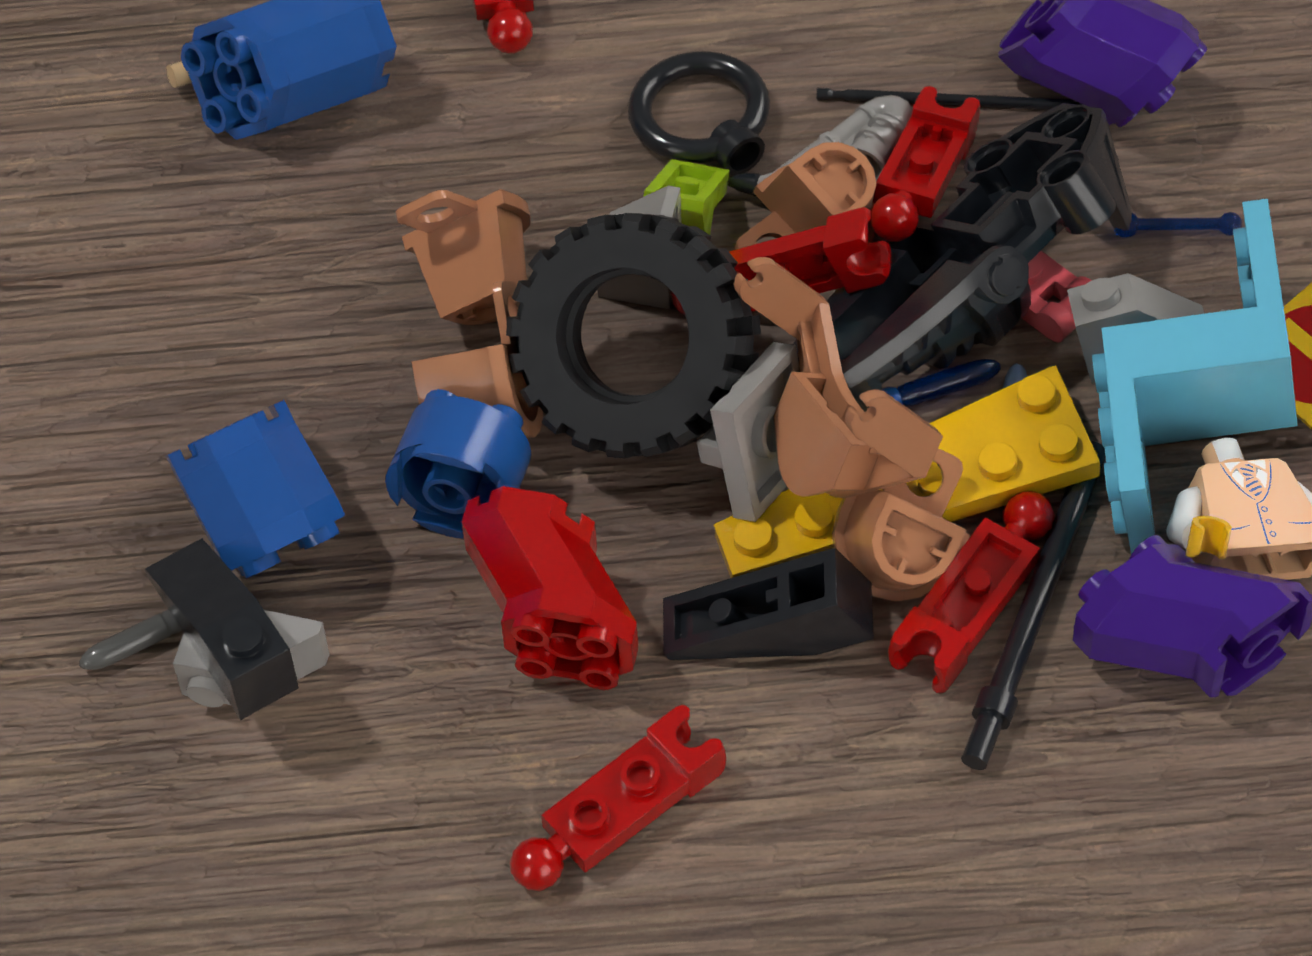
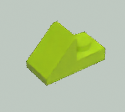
[643,159,730,235]

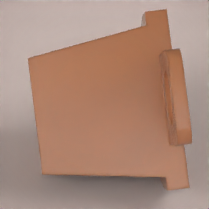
[734,142,876,250]
[396,189,531,325]
[412,281,543,439]
[832,448,970,602]

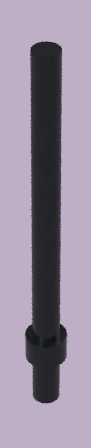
[961,441,1106,770]

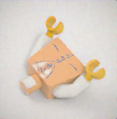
[1166,438,1312,580]

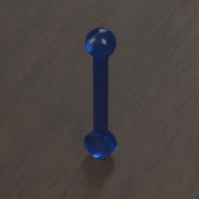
[1114,212,1242,238]

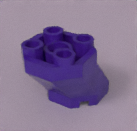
[998,0,1207,128]
[1072,535,1312,698]

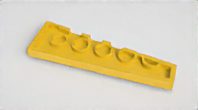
[714,365,1100,578]

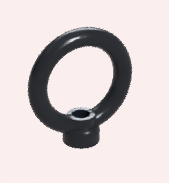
[628,51,770,176]

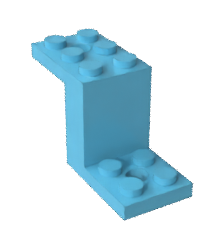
[1092,199,1298,554]

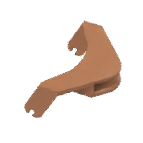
[734,257,943,498]

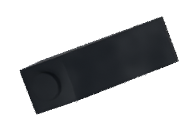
[145,538,299,720]
[663,548,874,660]

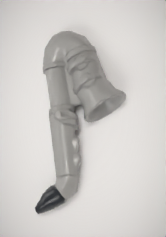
[728,95,912,196]

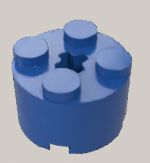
[385,389,531,539]

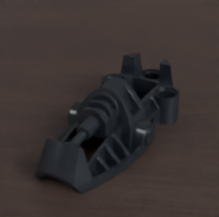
[793,103,1132,412]

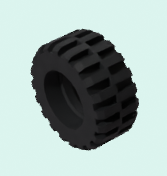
[506,213,761,459]

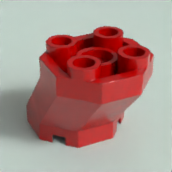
[462,486,639,690]

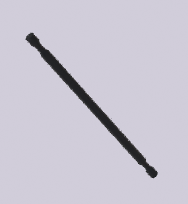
[816,88,1084,110]

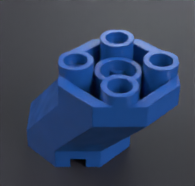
[181,0,397,140]
[165,400,345,578]

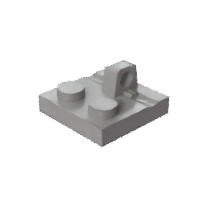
[697,342,800,522]

